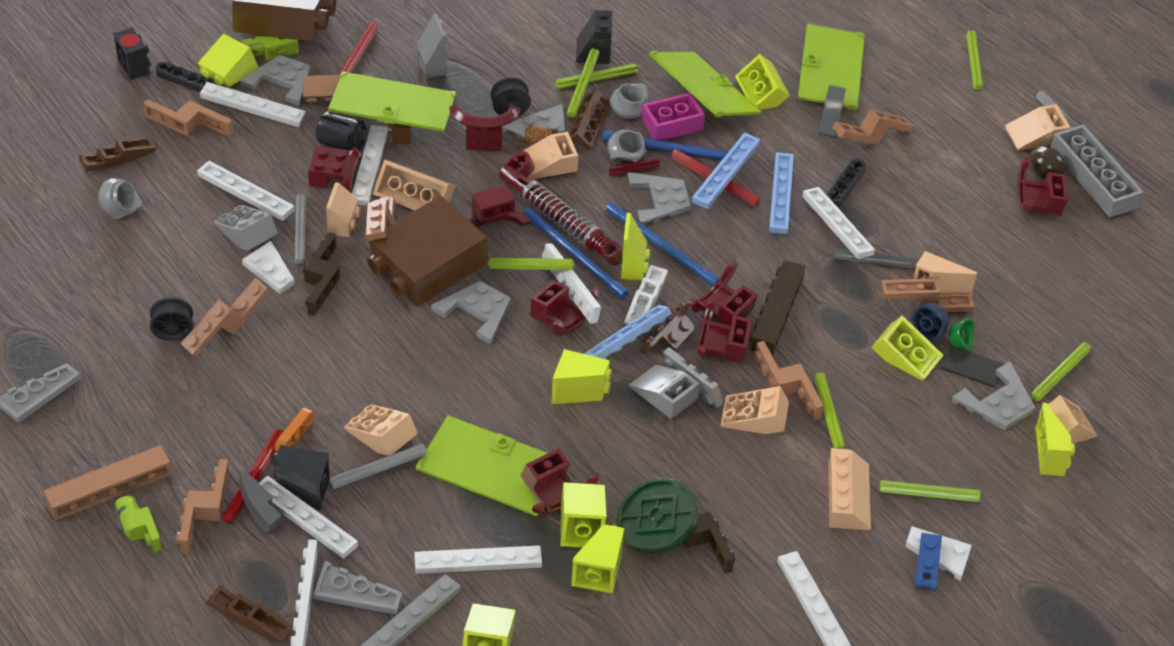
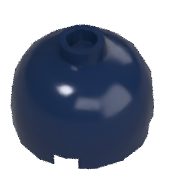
[910,302,949,341]

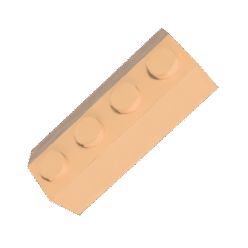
[373,160,456,210]
[828,448,871,530]

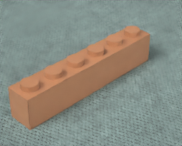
[44,445,172,521]

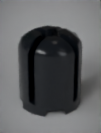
[315,111,367,151]

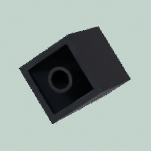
[576,10,612,64]
[273,445,330,510]

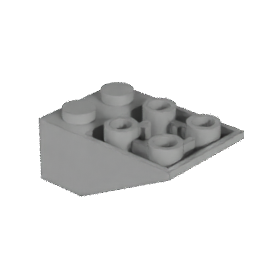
[417,14,448,79]
[213,205,278,251]
[629,365,700,419]

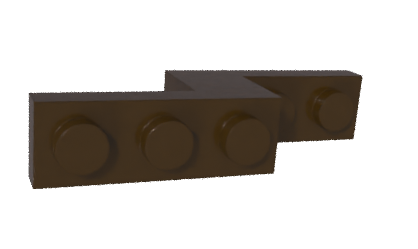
[302,232,340,316]
[683,511,735,574]

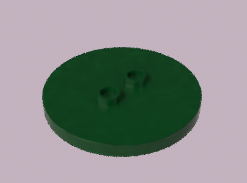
[617,478,698,554]

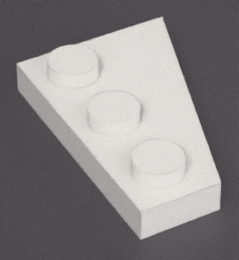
[242,241,294,294]
[905,526,972,581]

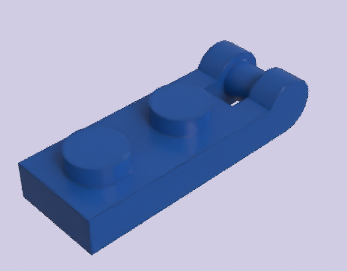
[915,533,942,591]

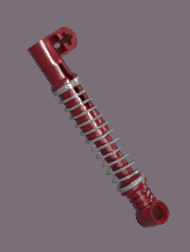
[499,151,623,266]

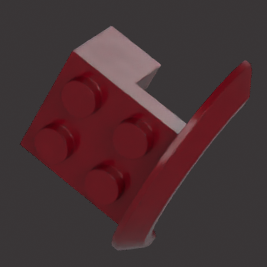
[449,106,520,151]
[308,146,362,193]
[1017,157,1068,215]
[469,185,531,228]
[690,263,758,325]
[530,280,599,336]
[697,296,752,363]
[520,448,599,515]

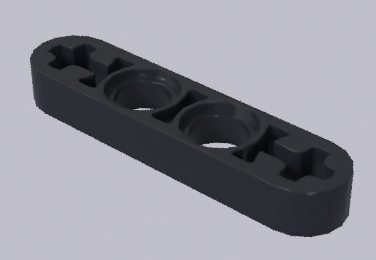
[155,62,216,92]
[827,159,866,208]

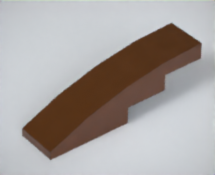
[79,137,156,171]
[206,585,293,644]

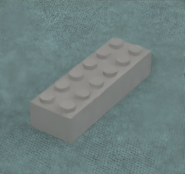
[1050,124,1144,218]

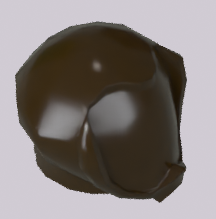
[1030,145,1069,179]

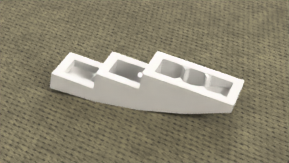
[624,265,668,325]

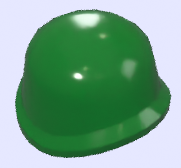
[949,318,974,351]

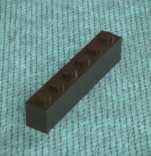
[749,260,806,357]

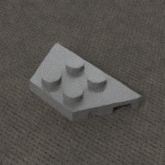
[502,104,565,145]

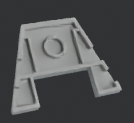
[239,55,311,106]
[627,173,691,226]
[431,281,511,344]
[952,362,1035,431]

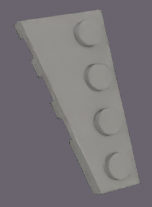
[663,348,723,409]
[0,364,81,423]
[313,561,402,615]

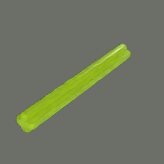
[966,30,983,90]
[567,48,599,118]
[555,64,637,89]
[488,258,575,270]
[1031,342,1091,402]
[814,372,845,449]
[879,480,981,502]

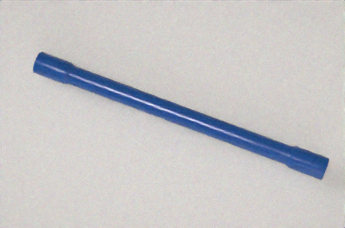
[603,131,729,160]
[605,202,719,287]
[523,207,629,299]

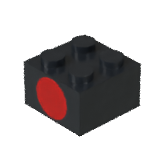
[113,27,151,80]

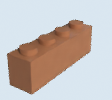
[302,74,373,103]

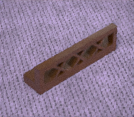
[569,89,610,150]

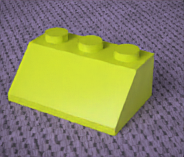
[735,54,790,110]

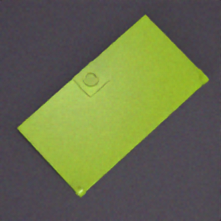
[797,24,865,111]
[649,51,761,117]
[328,71,456,132]
[416,415,547,517]

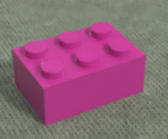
[641,93,705,141]

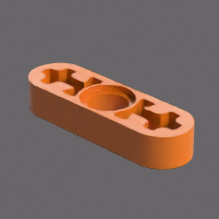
[275,408,315,452]

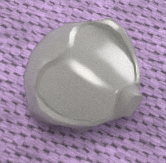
[610,83,648,119]
[607,130,646,163]
[98,178,142,219]

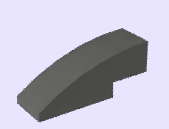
[818,85,846,138]
[239,470,282,535]

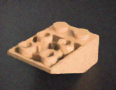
[1005,104,1070,150]
[523,132,578,179]
[913,251,977,295]
[721,386,789,434]
[344,404,418,456]

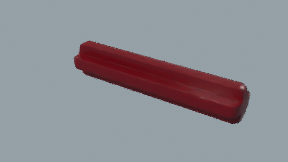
[608,158,660,176]

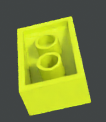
[621,213,650,281]
[871,316,943,381]
[1035,403,1075,476]

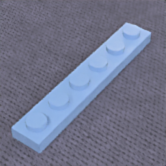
[692,133,760,209]
[769,152,794,234]
[584,305,672,359]

